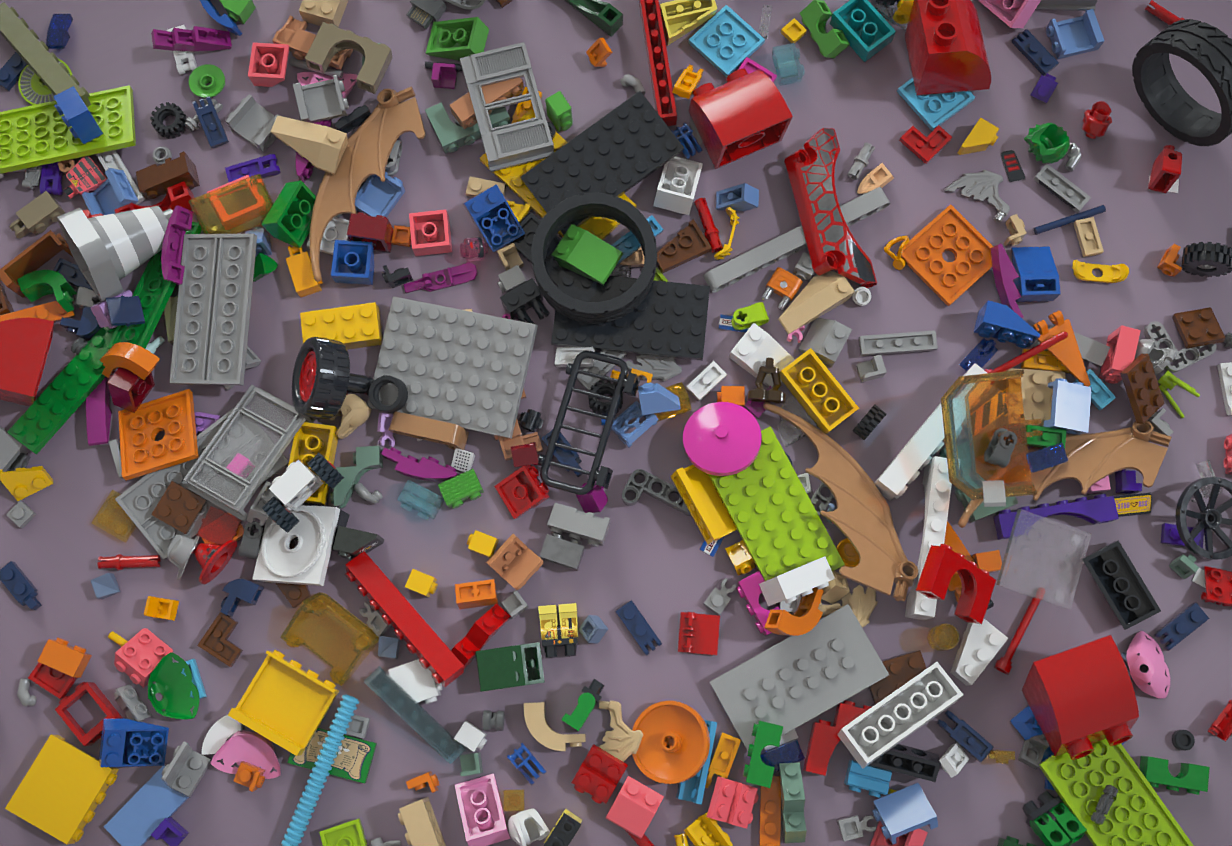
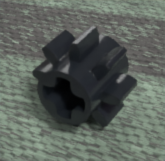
[518,409,544,432]

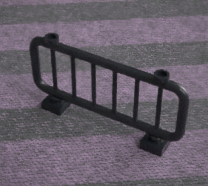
[538,351,641,495]

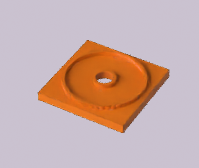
[896,204,993,307]
[118,389,199,481]

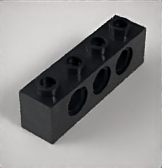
[854,744,941,782]

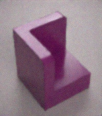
[431,63,457,89]
[576,482,608,513]

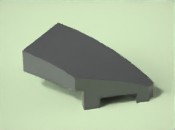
[1018,734,1049,769]

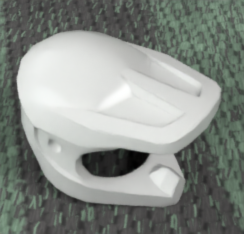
[508,808,550,846]

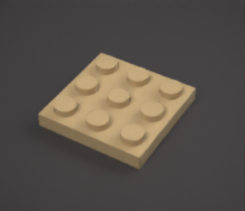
[1006,368,1065,427]

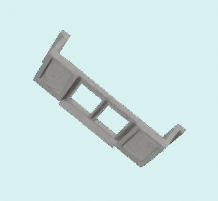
[460,42,554,172]

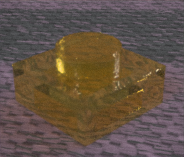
[989,750,1015,764]
[504,789,525,811]

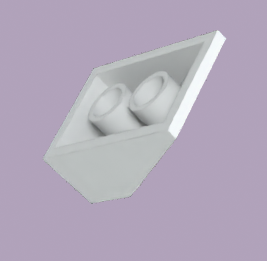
[653,156,703,215]
[729,323,795,387]

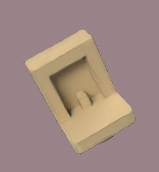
[1004,214,1027,246]

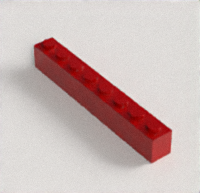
[639,0,677,126]
[345,551,464,687]

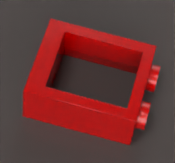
[55,682,123,746]

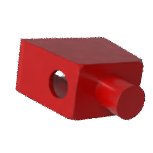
[1148,145,1182,193]

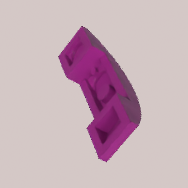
[161,206,194,285]

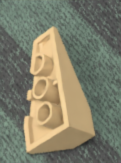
[778,271,855,335]

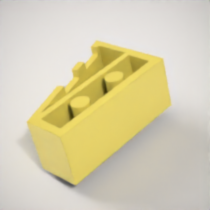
[660,0,717,46]

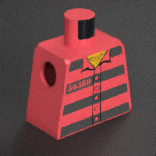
[64,156,107,199]

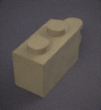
[9,191,66,239]

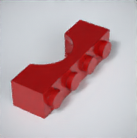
[115,181,198,213]

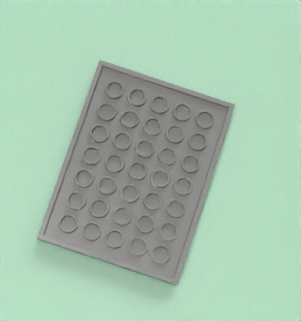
[367,296,538,439]

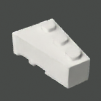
[759,557,835,606]
[950,619,1008,686]

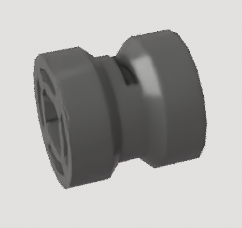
[483,710,505,731]

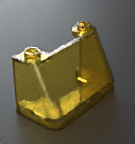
[188,174,274,234]
[280,592,379,686]

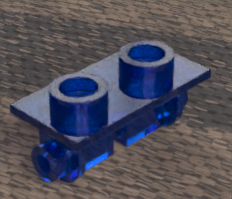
[959,338,998,371]

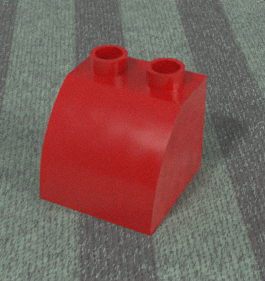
[905,0,991,95]
[688,69,793,169]
[0,318,54,406]
[1022,635,1139,760]

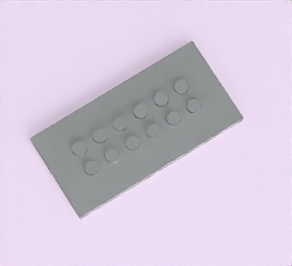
[170,234,257,386]
[115,407,289,560]
[710,604,889,751]

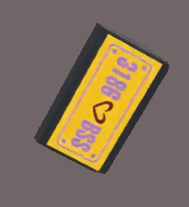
[1114,492,1152,517]

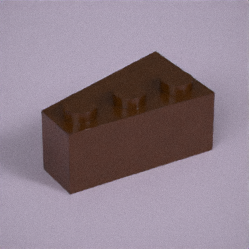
[136,151,200,199]

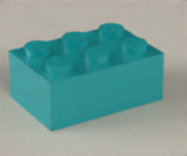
[830,0,896,62]

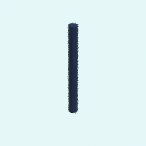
[1034,205,1106,235]

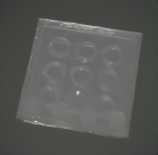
[996,509,1092,609]

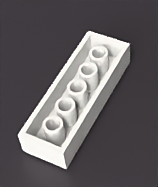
[837,662,963,769]

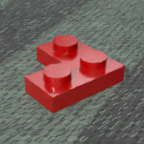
[899,125,952,164]

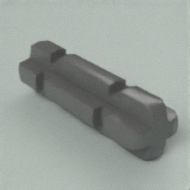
[1091,785,1118,825]

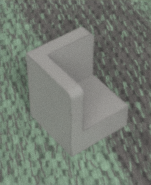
[856,355,887,383]
[501,590,529,619]

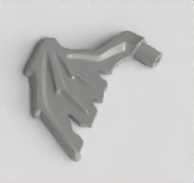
[944,170,1010,223]
[626,354,682,381]

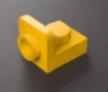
[725,540,755,576]

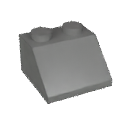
[798,318,852,368]

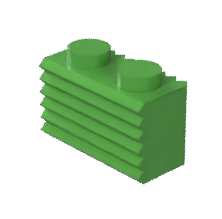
[545,91,573,132]
[438,469,484,509]

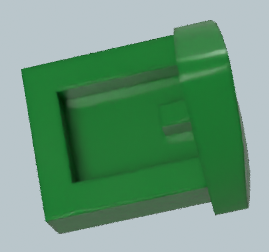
[253,253,278,282]

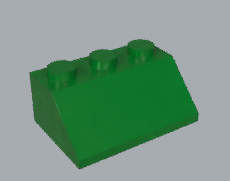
[261,181,316,248]

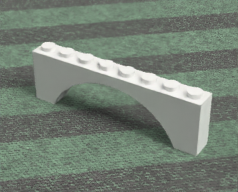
[905,456,955,620]

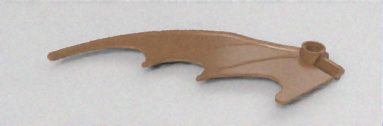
[309,86,426,282]
[763,402,918,602]
[958,421,1172,528]

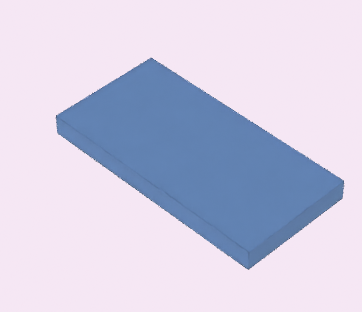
[104,765,189,846]

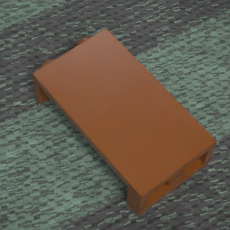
[0,230,73,298]

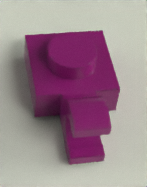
[744,386,772,419]

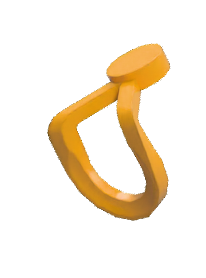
[884,236,909,270]

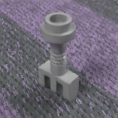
[184,98,223,132]

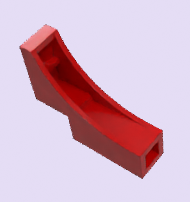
[803,700,872,776]

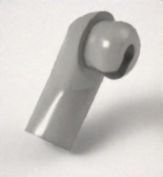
[1065,143,1082,172]
[354,483,383,504]

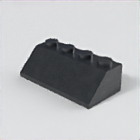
[1082,540,1161,630]

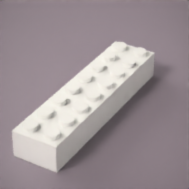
[874,364,993,501]

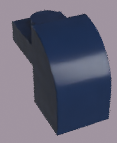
[60,306,101,340]
[220,579,264,616]

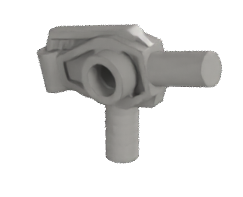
[13,165,42,189]

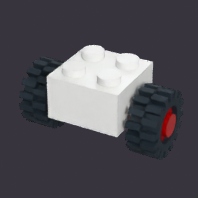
[262,453,344,533]

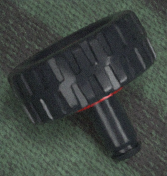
[292,337,374,419]

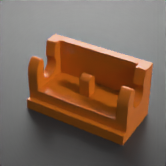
[455,579,498,610]

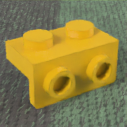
[684,812,733,846]

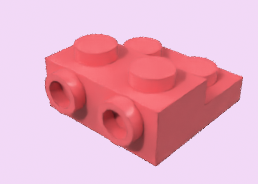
[707,776,758,829]

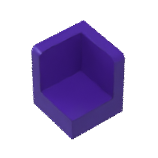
[1115,469,1142,494]
[151,817,189,846]

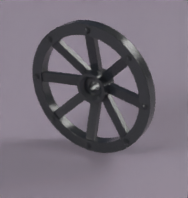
[1175,477,1232,560]

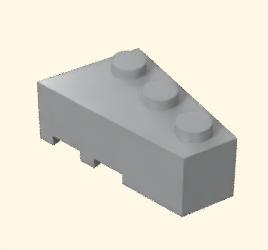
[547,503,611,547]

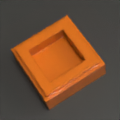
[391,225,411,247]

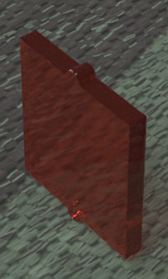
[197,506,242,546]

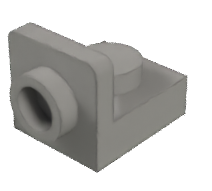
[793,252,814,281]
[1148,408,1174,436]

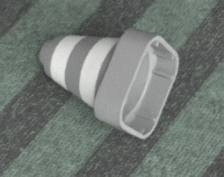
[57,206,173,302]

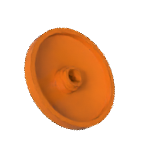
[632,701,710,784]

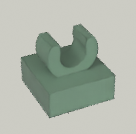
[1169,553,1199,579]

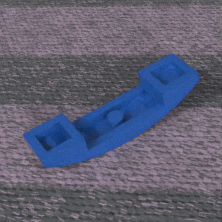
[200,0,243,36]

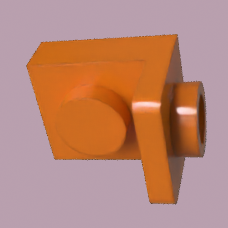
[586,38,613,67]
[1157,244,1182,277]
[233,761,265,792]
[406,771,440,793]

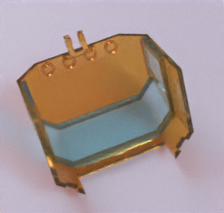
[941,370,1043,500]

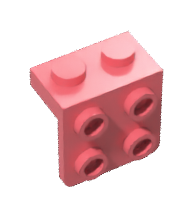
[114,628,173,688]

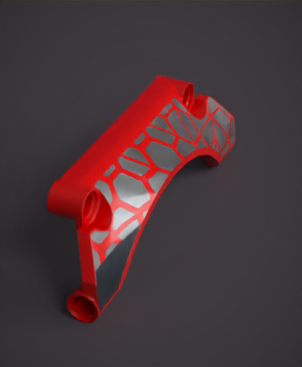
[784,128,877,288]

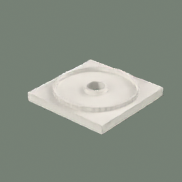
[252,505,340,586]

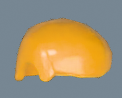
[836,538,860,567]

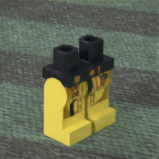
[538,603,579,658]
[544,809,582,846]

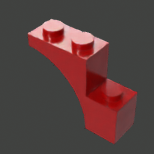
[451,603,511,669]

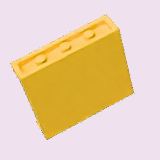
[670,465,737,544]
[228,650,339,756]
[5,734,119,844]

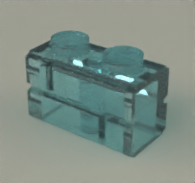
[398,480,444,520]

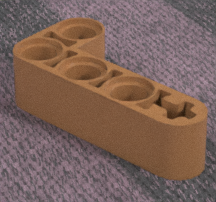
[388,411,469,450]

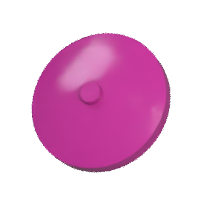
[683,402,761,476]

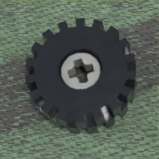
[1181,242,1232,277]

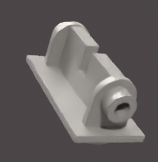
[114,684,152,722]

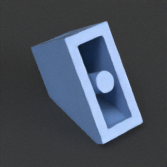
[716,183,759,211]
[245,227,272,257]
[638,383,681,415]

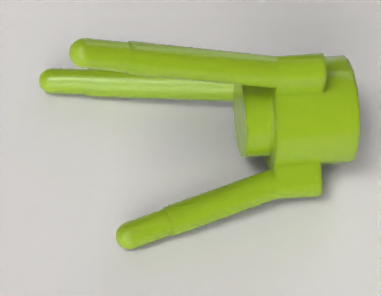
[1158,371,1200,418]

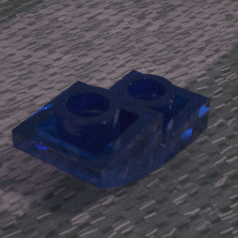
[46,14,73,49]
[1026,442,1068,473]
[760,740,805,772]

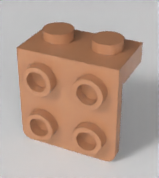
[486,534,544,590]

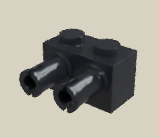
[500,278,550,324]

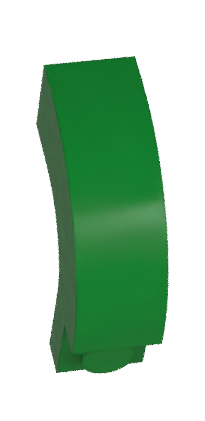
[17,270,77,313]

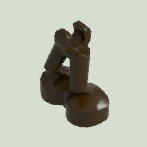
[748,358,786,404]

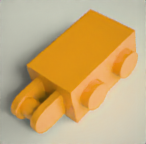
[286,245,323,297]

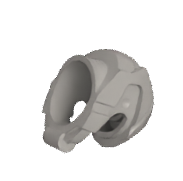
[1134,339,1177,375]

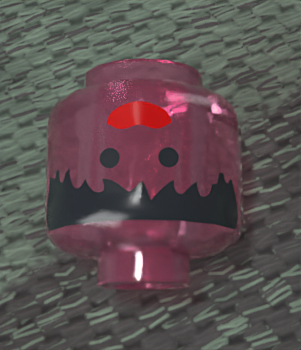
[460,237,488,262]

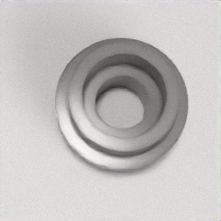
[153,147,172,165]

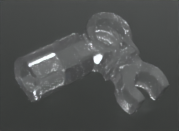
[1191,460,1223,503]

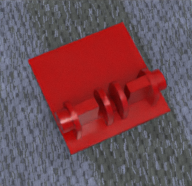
[1201,566,1232,607]
[678,612,720,655]

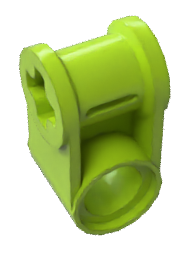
[731,302,769,330]

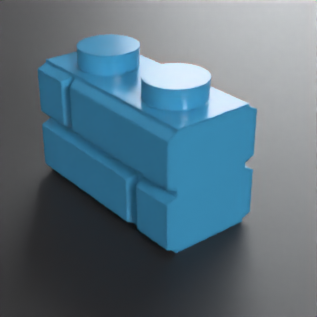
[844,760,892,798]

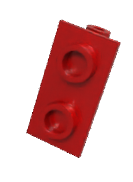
[1208,700,1232,742]

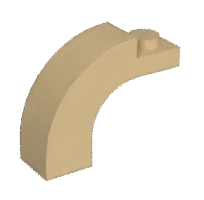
[524,702,586,751]

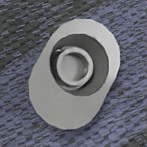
[167,535,199,580]

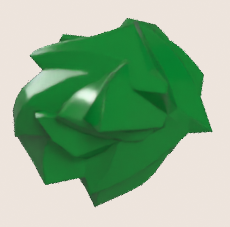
[1024,123,1070,164]

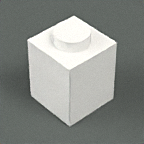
[454,721,487,752]

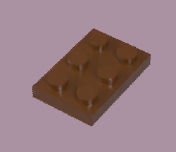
[1120,354,1165,424]
[869,650,927,705]

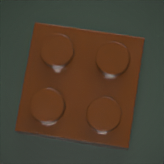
[1172,307,1225,349]
[151,481,207,534]

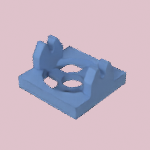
[611,401,659,448]

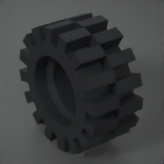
[150,102,187,139]
[588,380,623,416]
[852,404,887,440]

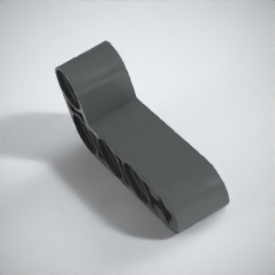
[622,469,692,516]

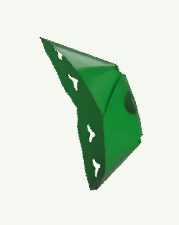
[148,652,199,720]

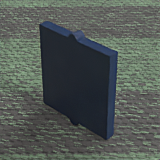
[106,295,145,326]

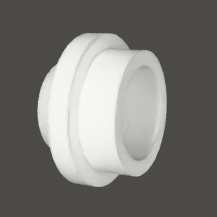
[852,287,871,306]

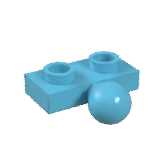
[1074,369,1116,411]

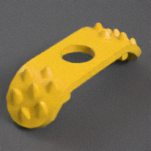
[714,207,739,260]
[1072,260,1129,283]

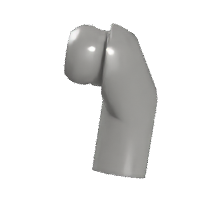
[620,74,646,95]
[17,678,36,707]

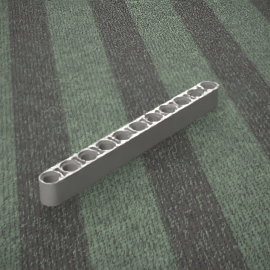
[703,187,890,293]

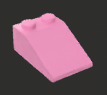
[978,0,1041,28]
[455,773,510,846]

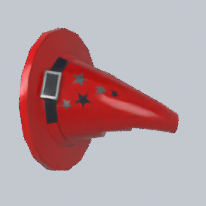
[192,539,237,585]

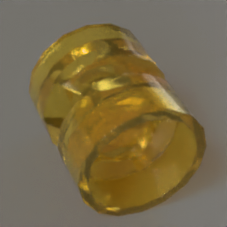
[927,623,960,651]

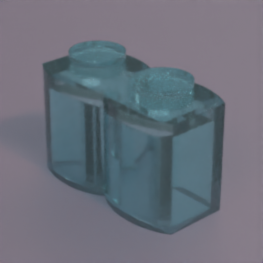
[772,43,805,86]

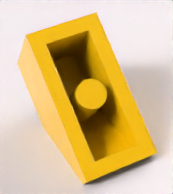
[957,117,999,155]

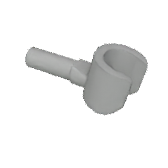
[371,837,401,846]

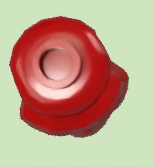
[1082,101,1112,139]

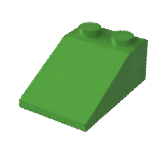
[426,17,489,61]
[552,224,623,285]

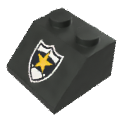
[333,526,384,560]

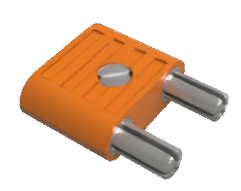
[762,267,803,310]

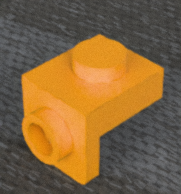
[144,596,179,621]

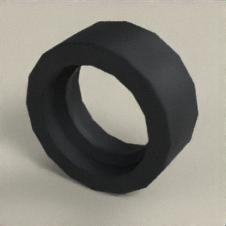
[369,375,408,413]

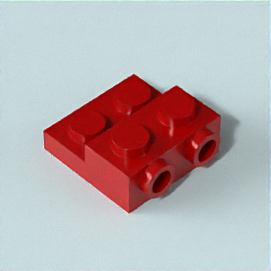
[494,465,549,519]
[571,744,628,804]

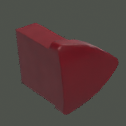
[511,442,538,467]

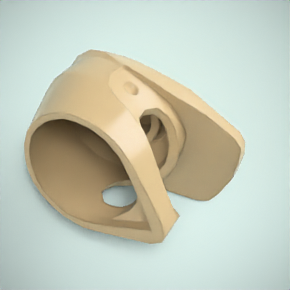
[330,394,372,439]

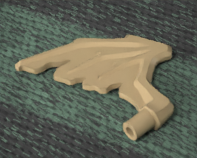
[818,585,878,628]
[599,700,643,762]

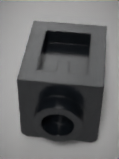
[382,265,413,288]

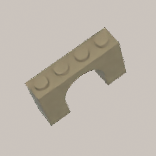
[305,22,393,94]

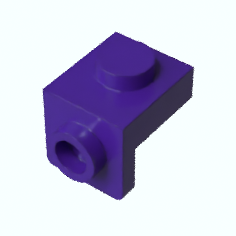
[1030,73,1058,103]

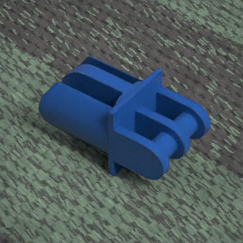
[671,123,703,159]
[507,743,547,785]

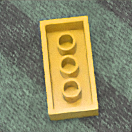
[300,302,383,350]
[779,348,859,434]
[288,422,338,506]

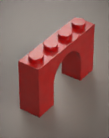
[916,544,996,624]

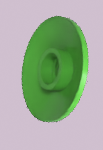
[189,64,225,98]

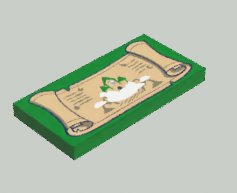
[288,728,377,784]

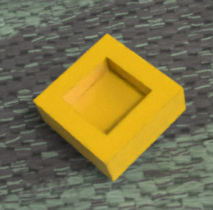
[781,18,807,44]

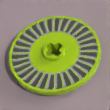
[18,59,73,105]

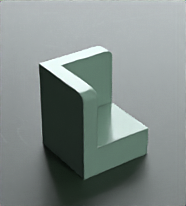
[460,752,483,776]

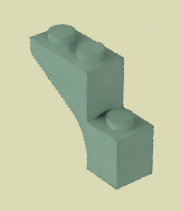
[330,446,383,509]
[779,762,807,843]

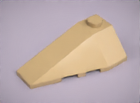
[270,115,348,175]

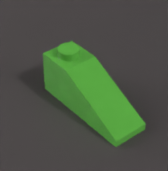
[219,0,256,24]

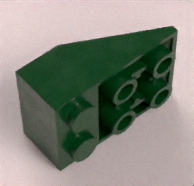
[475,642,545,692]

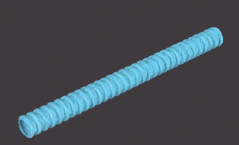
[281,695,359,846]

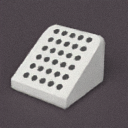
[451,448,475,472]

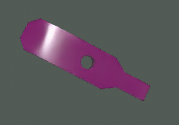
[403,262,478,293]

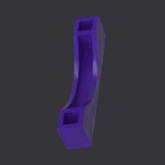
[993,494,1119,540]

